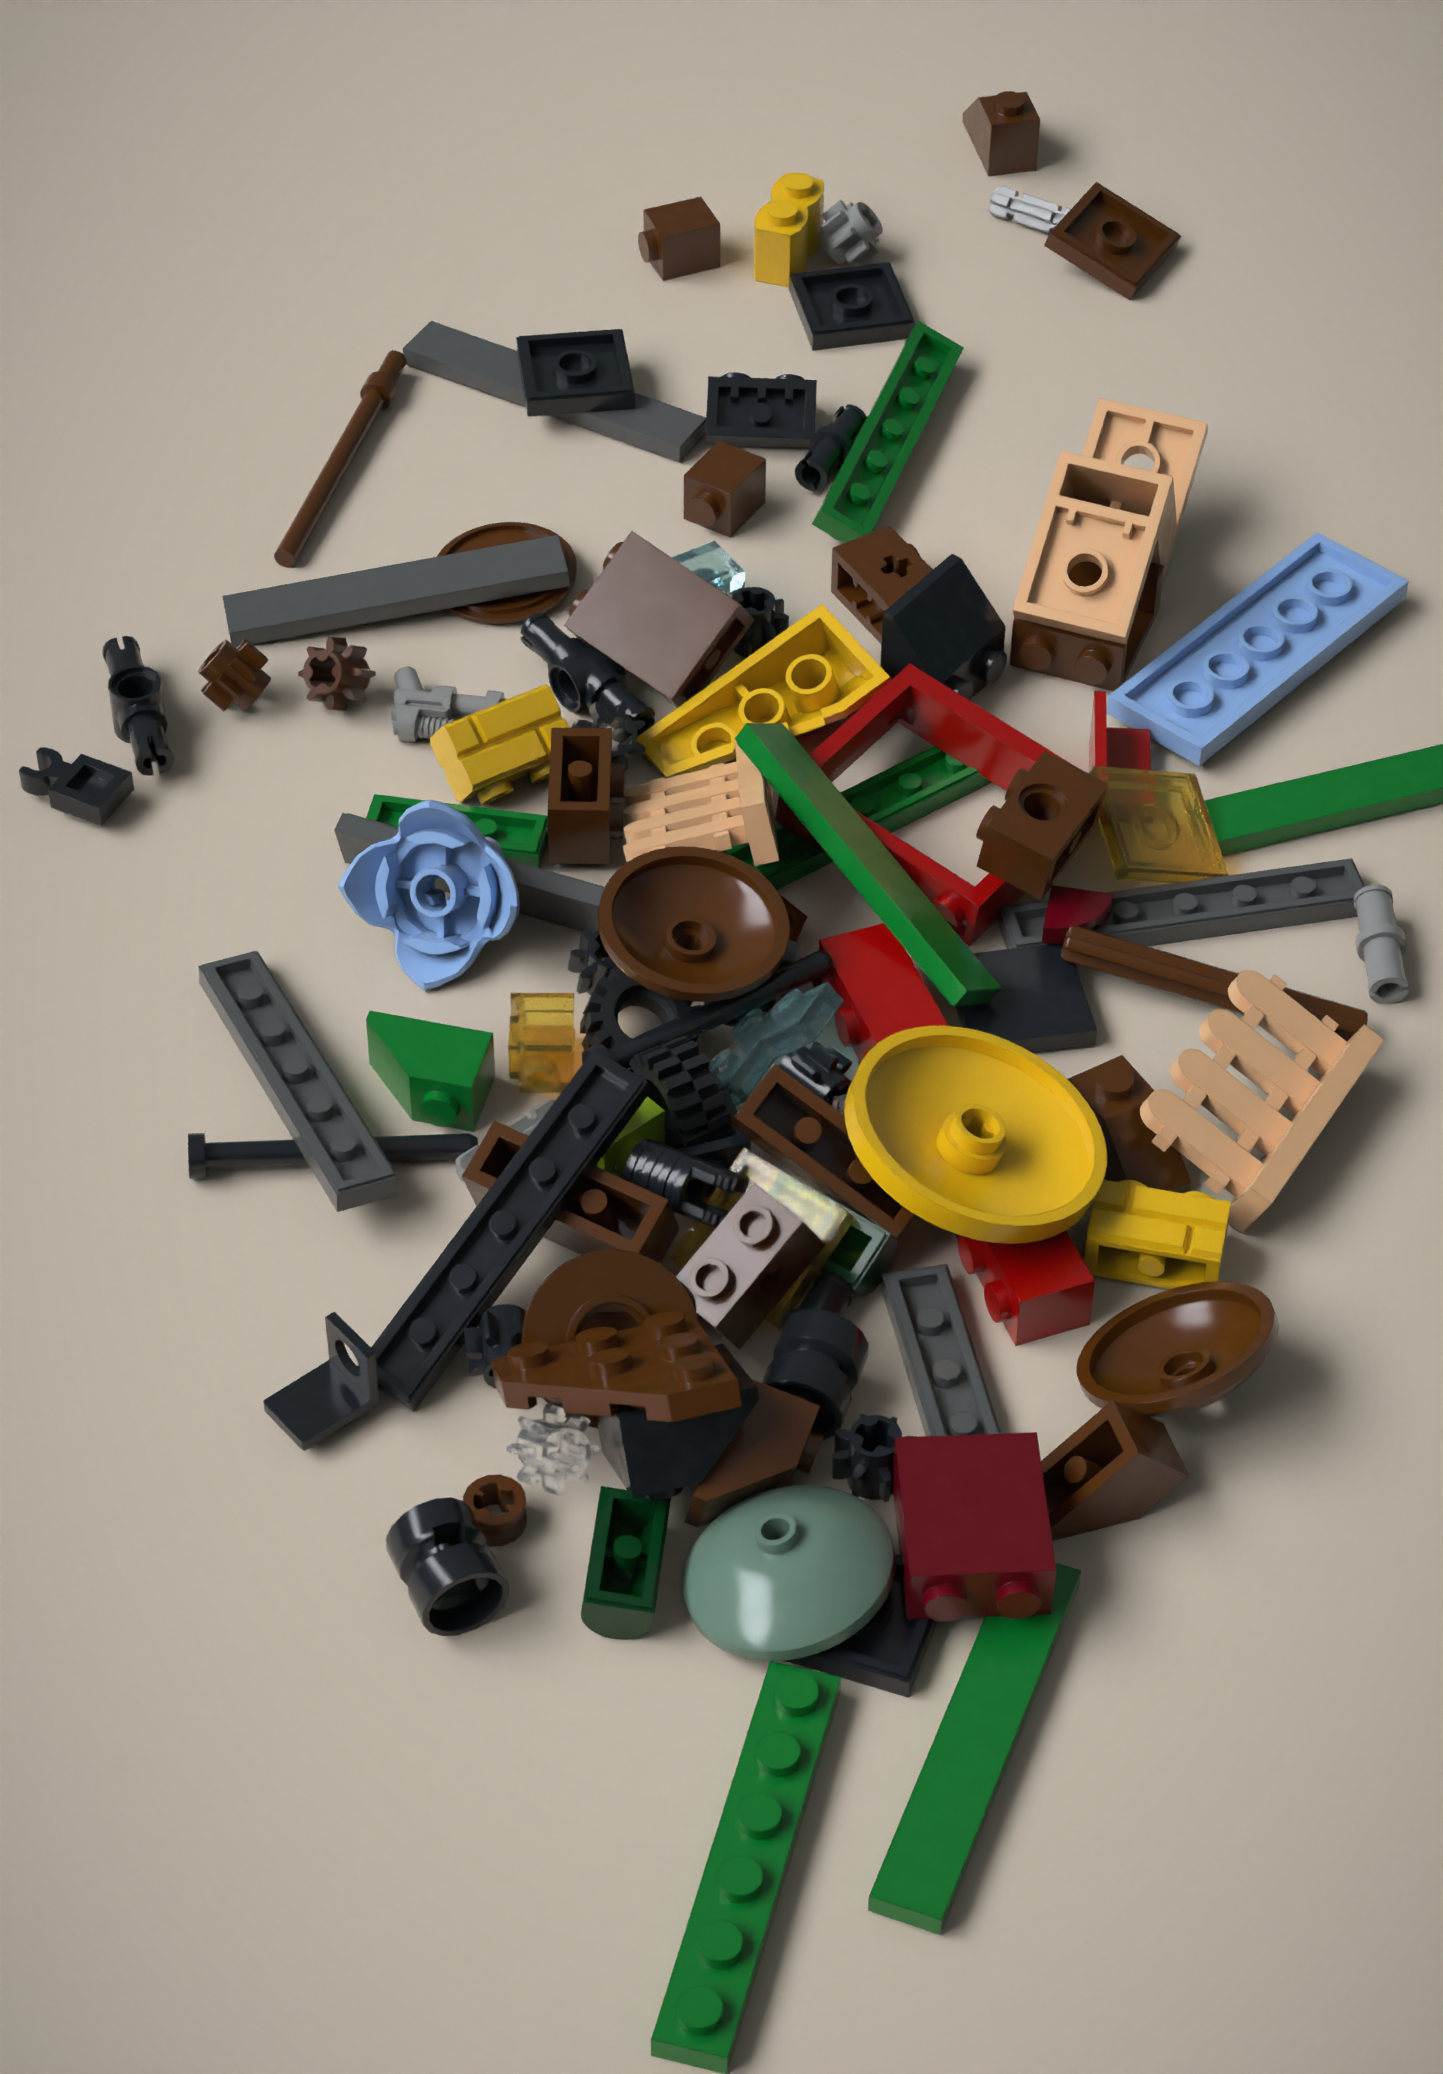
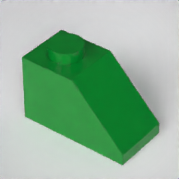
[366,1010,495,1132]

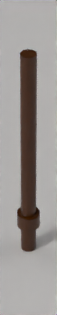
[274,350,407,568]

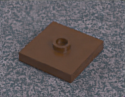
[1044,182,1181,300]

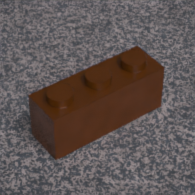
[731,1064,914,1239]
[462,1120,680,1262]

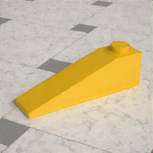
[636,604,891,778]

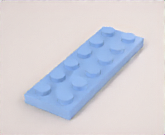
[1107,532,1409,766]

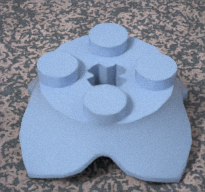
[338,800,520,990]

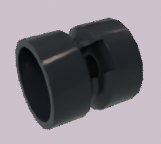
[761,1309,869,1440]
[386,1497,509,1636]

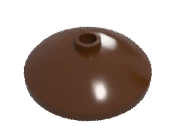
[597,846,790,1002]
[1076,1281,1279,1418]

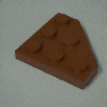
[490,1312,742,1422]

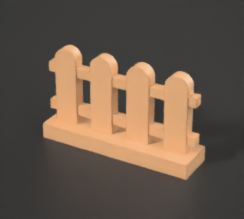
[623,740,779,866]
[1140,970,1384,1234]

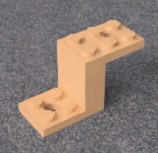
[1012,398,1208,645]

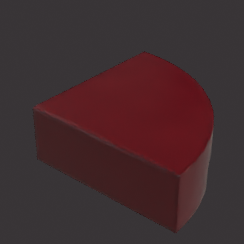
[1042,885,1113,944]

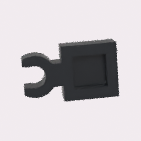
[19,747,134,826]

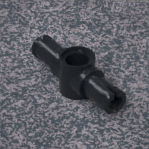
[520,613,655,737]
[102,636,174,776]

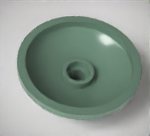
[682,1485,896,1661]

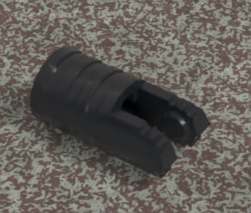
[622,1137,750,1229]

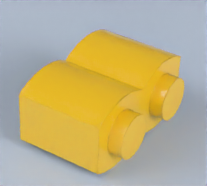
[753,172,824,288]

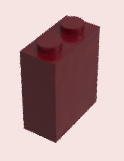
[892,1432,1056,1622]

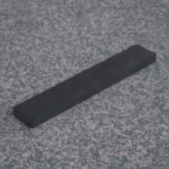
[357,1050,651,1412]

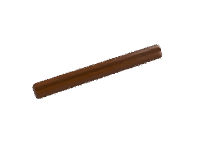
[1061,925,1368,1041]

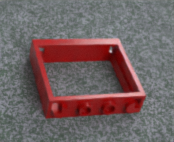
[775,664,1076,946]

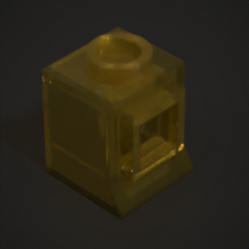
[508,993,576,1093]

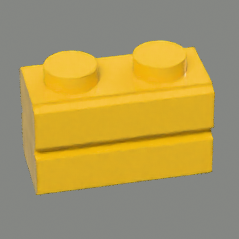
[430,684,569,805]
[1084,1180,1231,1289]

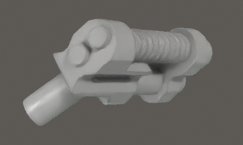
[391,666,507,742]

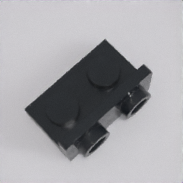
[705,372,817,449]

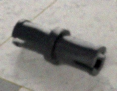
[795,404,867,491]

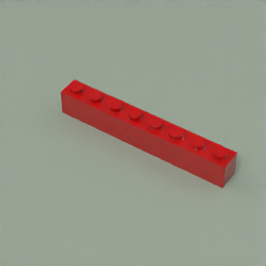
[812,923,1095,1346]

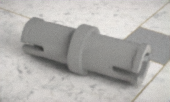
[1353,885,1409,1004]

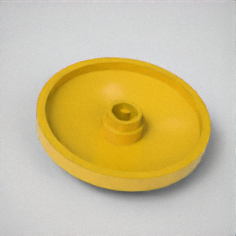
[844,1025,1107,1244]

